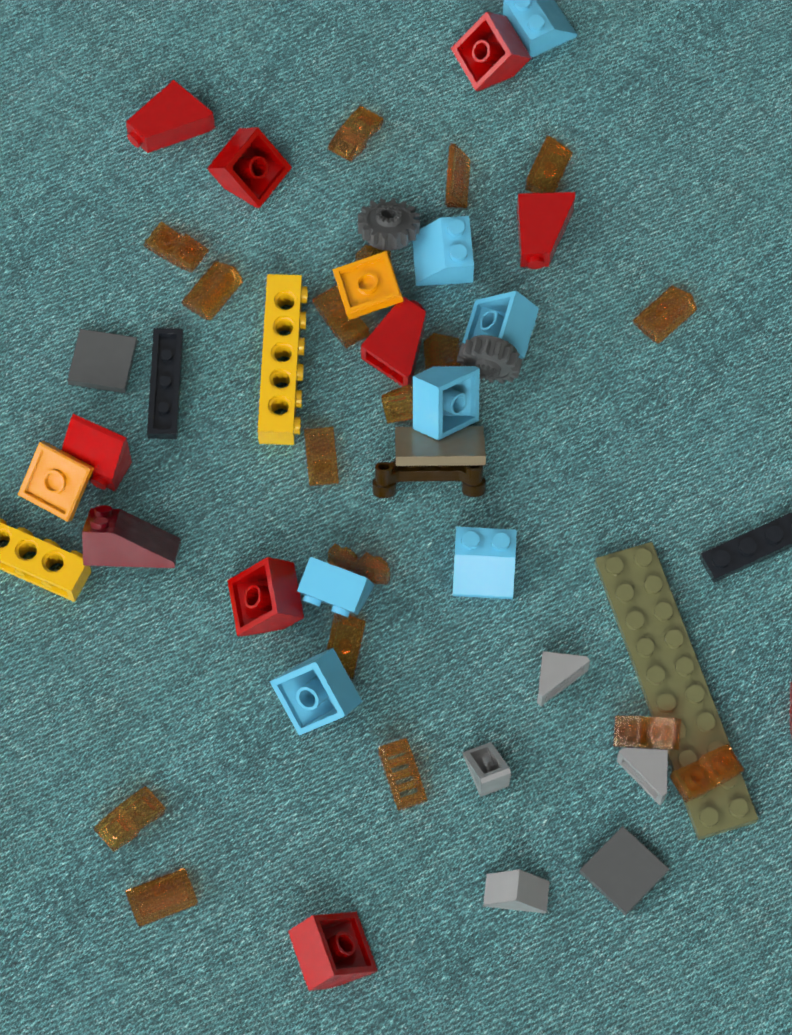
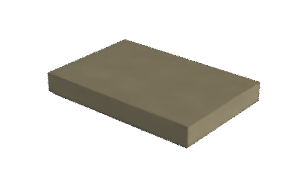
[395,426,486,466]

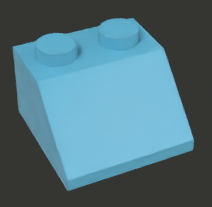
[502,0,577,58]
[412,216,474,286]
[462,290,539,359]
[413,366,480,441]
[452,526,517,599]
[297,557,374,618]
[270,648,363,735]

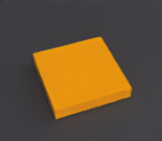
[332,251,404,320]
[18,441,94,522]

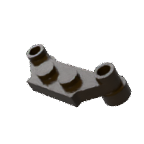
[372,460,486,498]

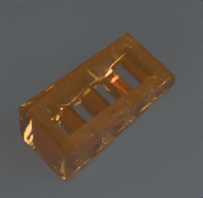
[378,738,427,811]

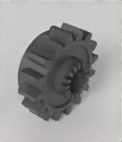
[358,198,420,250]
[457,335,523,383]

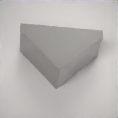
[537,651,590,707]
[462,742,511,797]
[616,748,668,806]
[483,869,550,914]

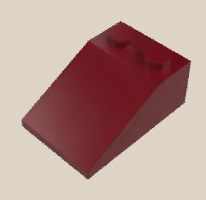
[82,505,181,568]

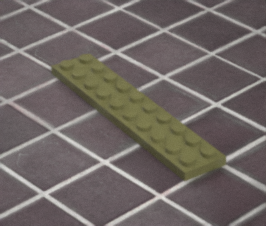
[594,542,759,841]

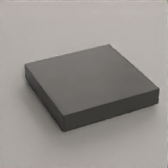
[67,329,138,393]
[579,826,669,916]

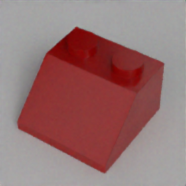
[451,12,532,91]
[207,127,292,208]
[61,414,132,491]
[227,557,304,637]
[288,911,378,991]

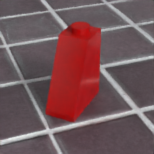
[126,80,215,153]
[517,192,575,269]
[361,296,426,390]

